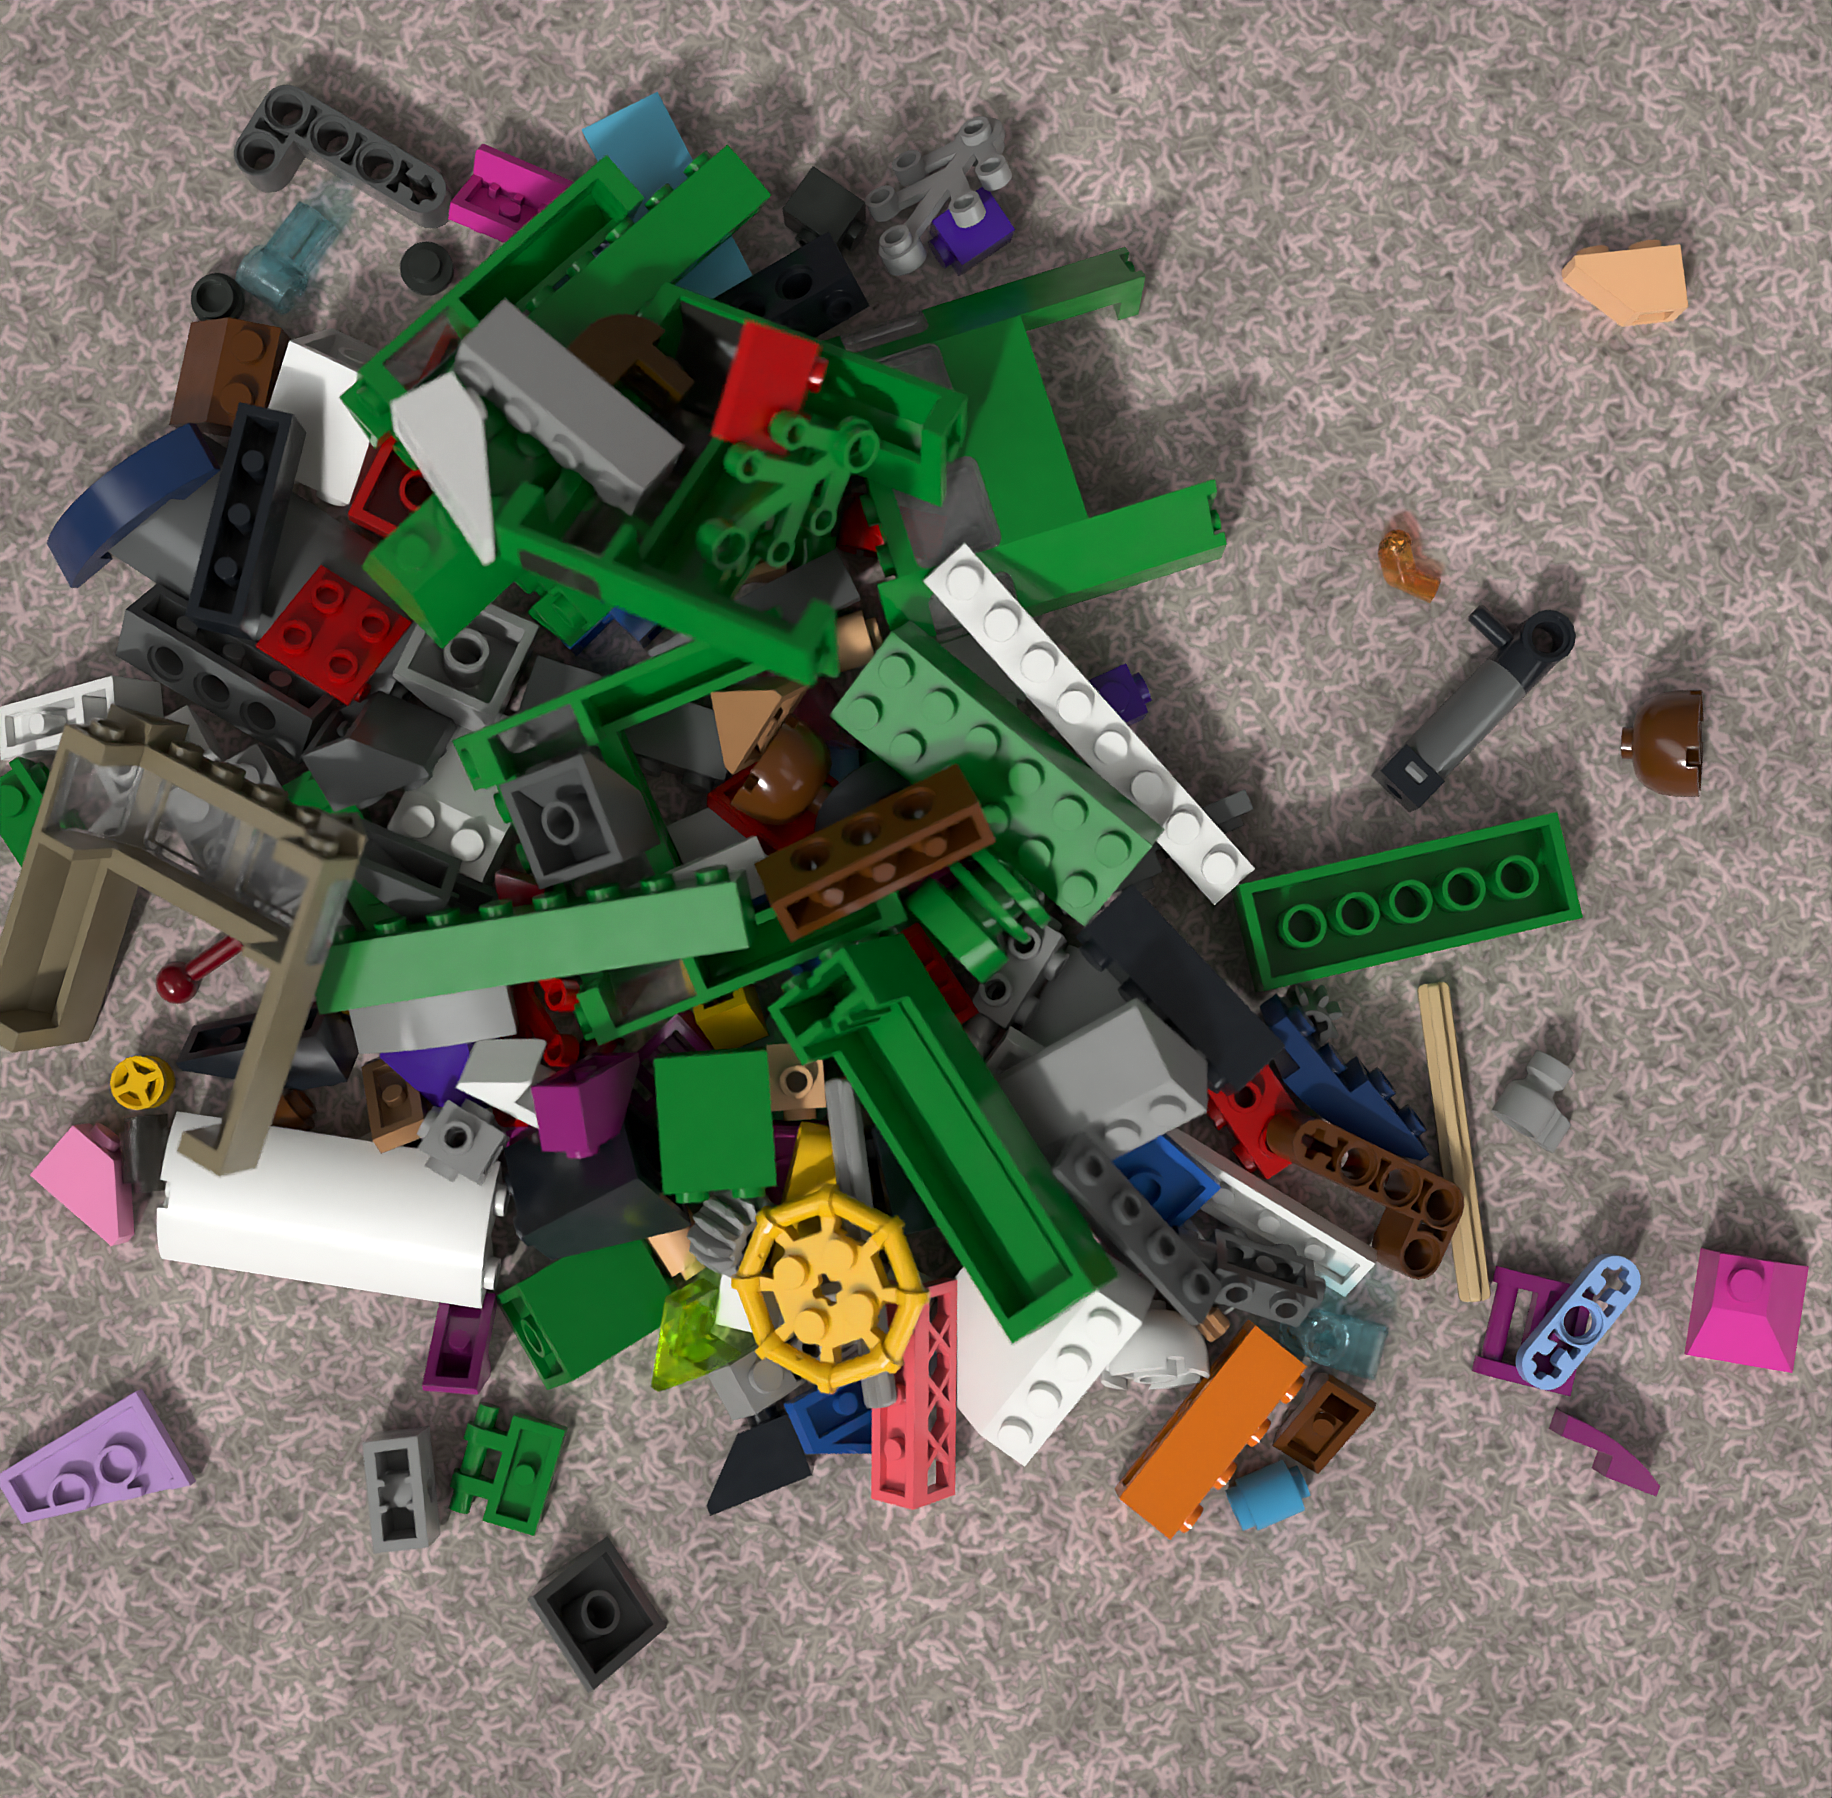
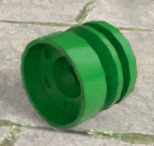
[903,847,1052,985]

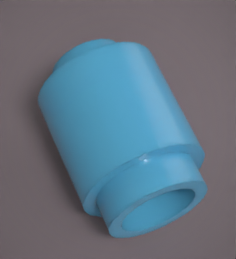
[1225,1459,1310,1531]

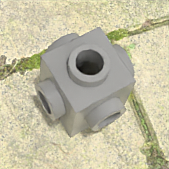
[417,1099,510,1186]

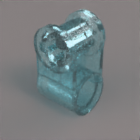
[1279,1309,1390,1380]

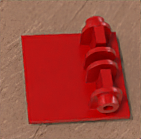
[256,565,412,706]

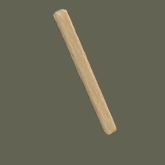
[1417,982,1491,1302]

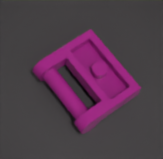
[1472,1265,1594,1396]

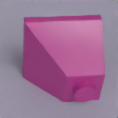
[1684,1248,1809,1373]

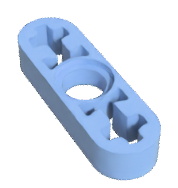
[1515,1254,1641,1390]

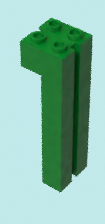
[767,933,1120,1345]

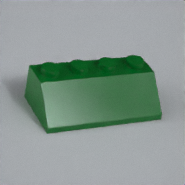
[362,423,562,649]

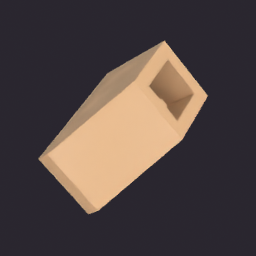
[1562,240,1688,327]

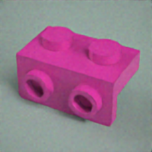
[448,144,574,243]

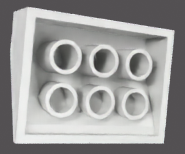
[929,1252,1156,1466]

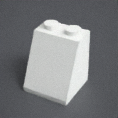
[268,328,419,506]

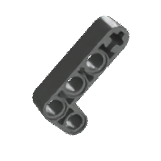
[234,85,453,229]

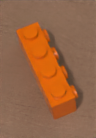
[1114,1319,1307,1540]

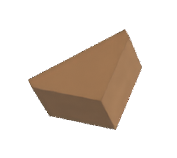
[710,676,810,774]

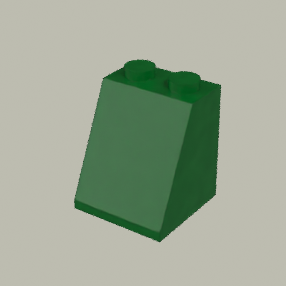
[654,1046,777,1203]
[496,1239,683,1390]

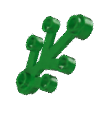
[696,409,880,570]

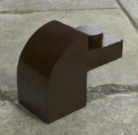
[566,314,695,422]

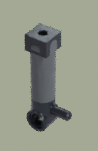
[1371,605,1576,812]

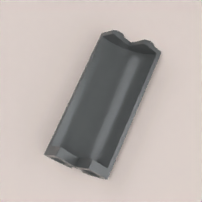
[108,431,417,705]

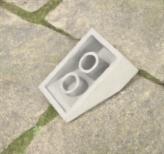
[387,714,555,886]

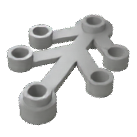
[865,116,1012,276]

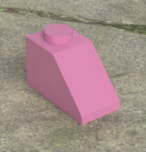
[30,1123,134,1246]

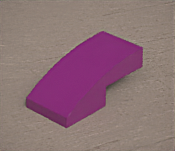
[1549,1408,1660,1497]

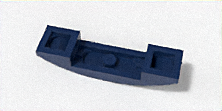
[47,423,221,588]

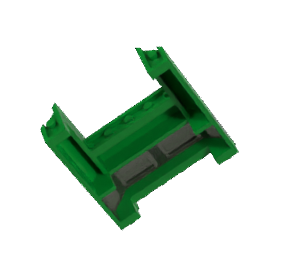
[493,282,967,686]

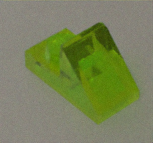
[651,1278,741,1392]

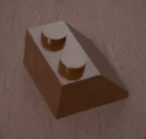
[169,317,292,438]

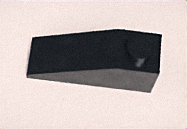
[176,1001,359,1091]

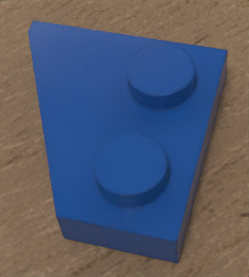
[784,1380,872,1454]

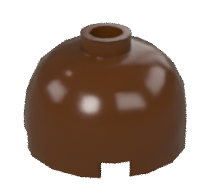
[1621,690,1704,797]
[730,713,834,826]

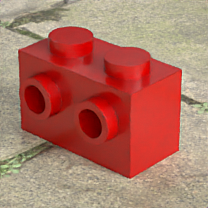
[1205,1064,1315,1180]

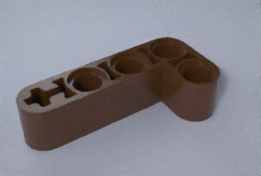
[1266,1109,1465,1280]

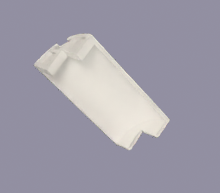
[157,1111,510,1309]

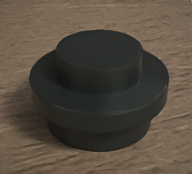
[400,242,454,296]
[191,273,245,321]

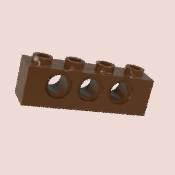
[753,763,996,942]

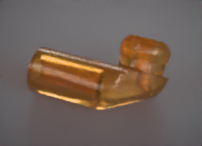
[1377,529,1441,604]

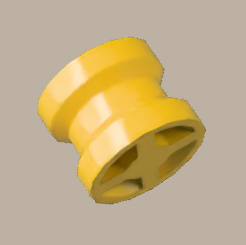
[110,1055,176,1110]

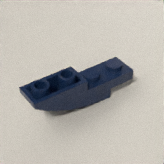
[1259,993,1430,1161]

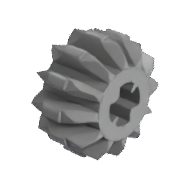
[687,1189,776,1278]

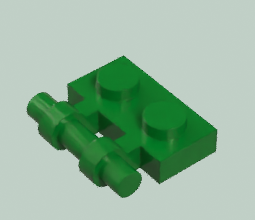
[448,1402,568,1536]

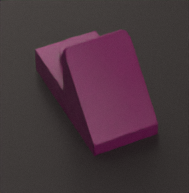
[422,1293,497,1395]

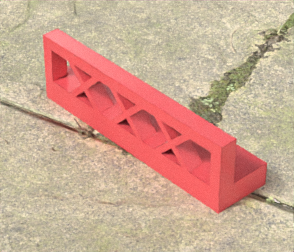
[871,1277,957,1510]

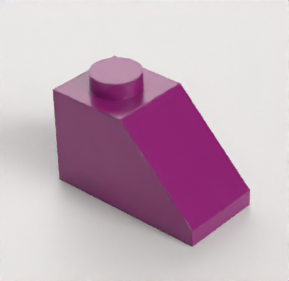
[531,1052,640,1158]

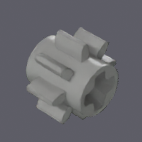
[1279,983,1343,1045]

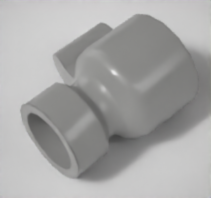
[1491,1050,1574,1153]

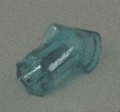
[235,201,339,315]

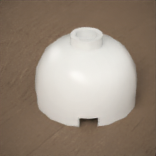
[1100,1300,1210,1390]

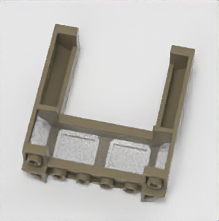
[0,704,367,1177]

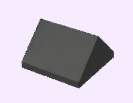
[527,1536,667,1693]

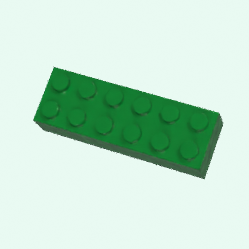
[829,620,1165,927]
[1231,812,1583,992]

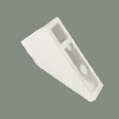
[391,372,494,565]
[0,676,164,761]

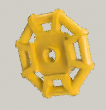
[731,1183,930,1394]

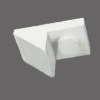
[456,1039,556,1129]

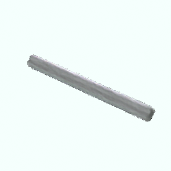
[824,1077,897,1408]

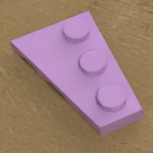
[0,1389,196,1524]

